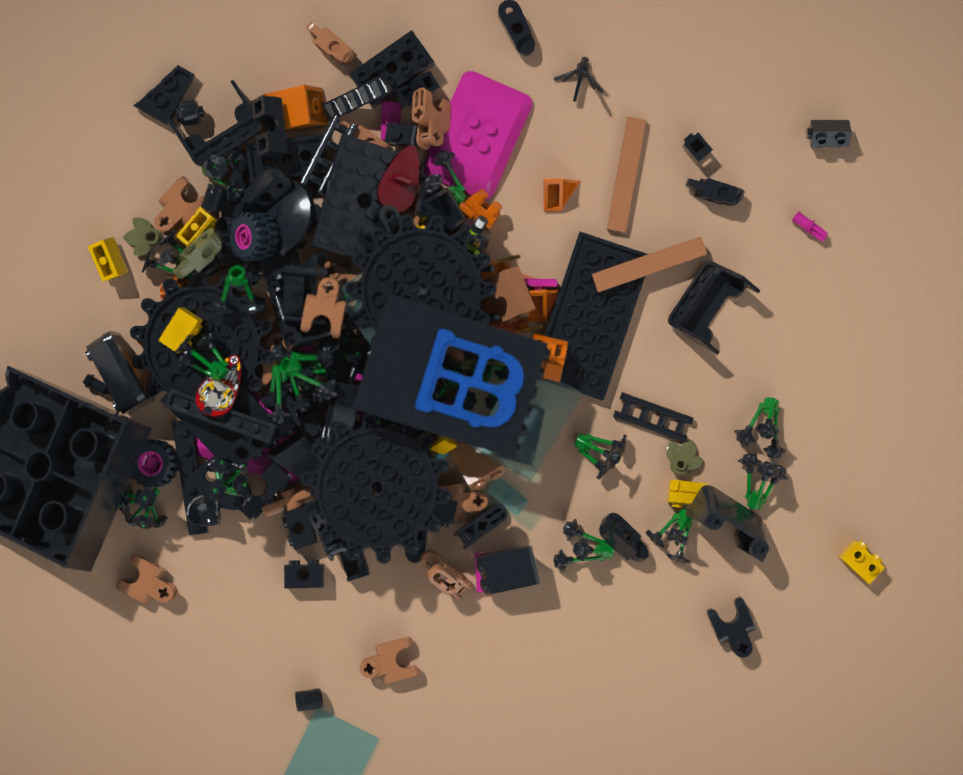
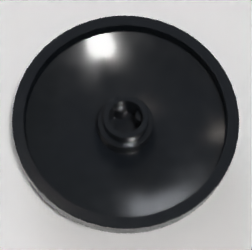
[257,180,315,256]

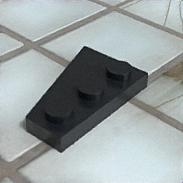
[133,65,196,125]

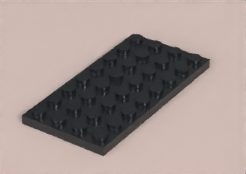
[539,231,648,401]

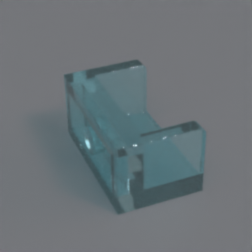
[487,477,529,516]

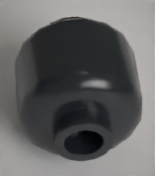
[176,100,204,126]

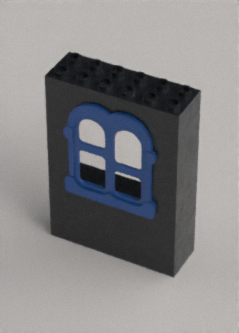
[352,293,550,458]

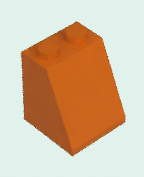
[264,85,328,132]

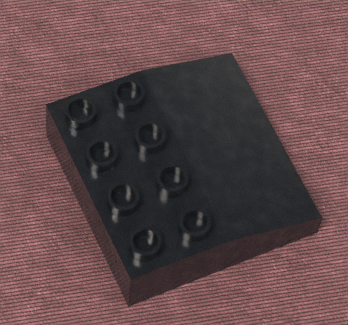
[0,366,152,572]

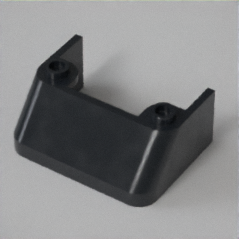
[168,80,261,167]
[668,261,761,355]
[85,331,155,414]

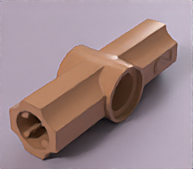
[262,486,315,517]

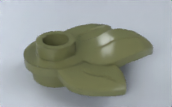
[123,218,162,256]
[666,440,703,475]

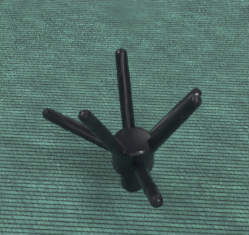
[554,57,604,102]

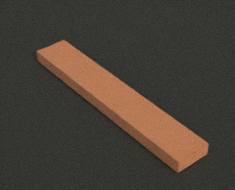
[607,117,646,233]
[592,236,707,292]

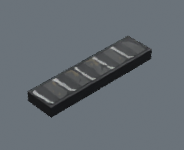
[322,74,393,121]

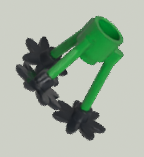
[646,509,693,564]

